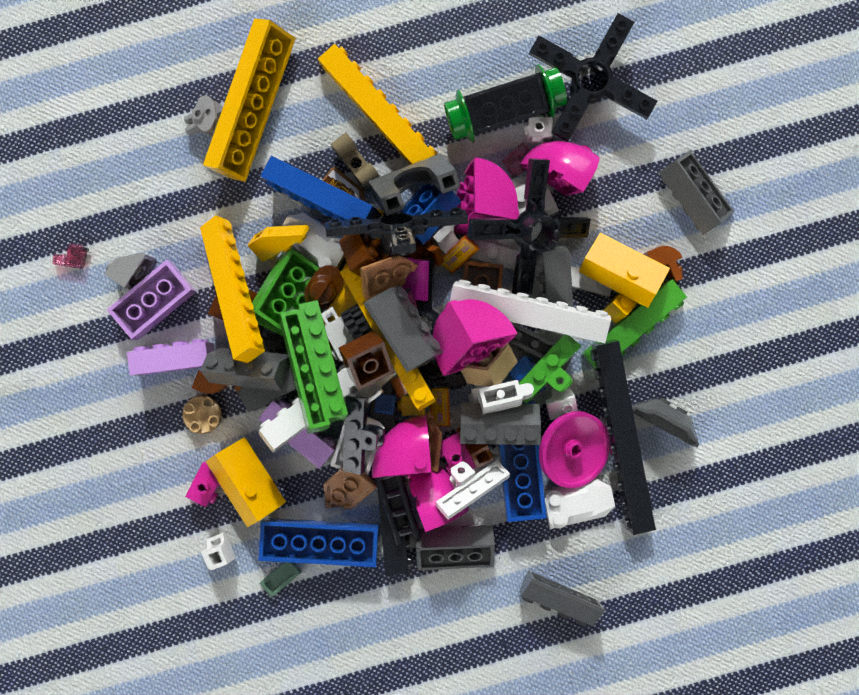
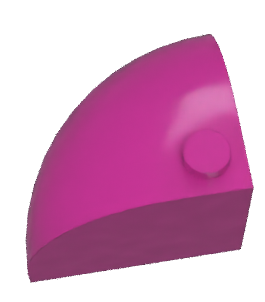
[520,140,600,196]
[454,157,519,235]
[433,299,518,376]
[372,414,431,478]
[407,466,469,532]

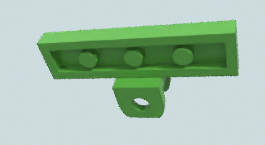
[519,334,581,404]

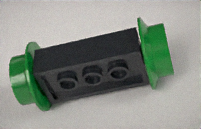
[444,64,567,143]

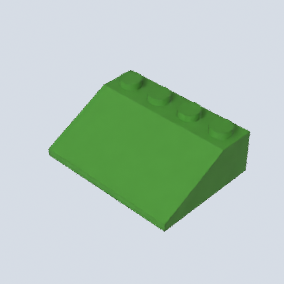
[252,248,321,336]

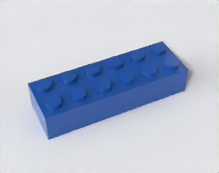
[261,155,381,221]
[498,401,547,522]
[258,518,379,567]

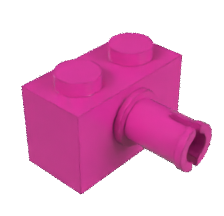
[440,432,476,475]
[185,460,221,507]

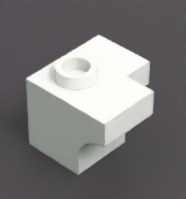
[431,225,459,254]
[545,386,578,420]
[201,531,236,571]

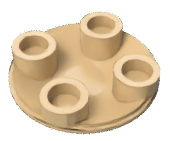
[183,395,222,434]

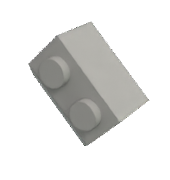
[104,252,156,289]

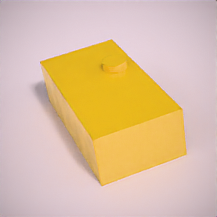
[579,233,670,308]
[205,437,286,527]

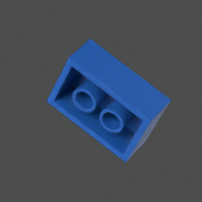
[403,184,461,245]

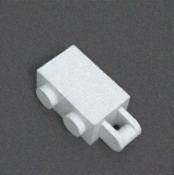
[321,307,353,362]
[478,380,534,415]

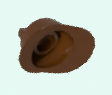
[304,265,344,309]

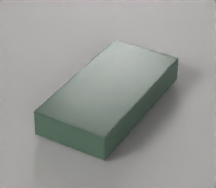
[259,562,302,598]

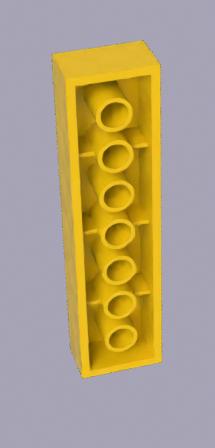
[203,18,296,182]

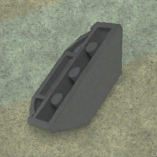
[632,397,699,448]

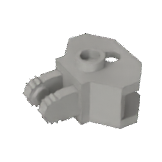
[184,95,223,137]

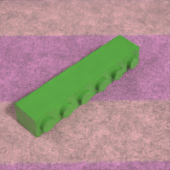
[581,279,687,369]
[297,300,348,423]
[279,309,330,434]

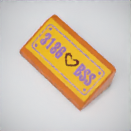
[441,235,480,273]
[430,388,450,426]

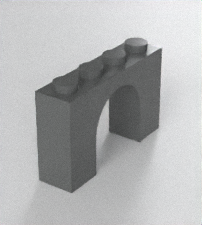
[368,154,460,216]

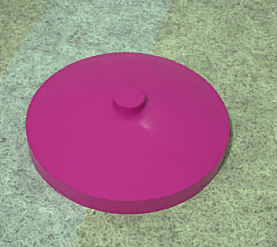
[539,411,610,488]

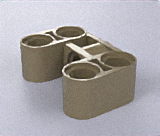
[330,132,380,192]

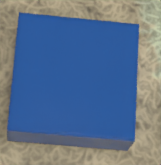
[374,394,397,415]

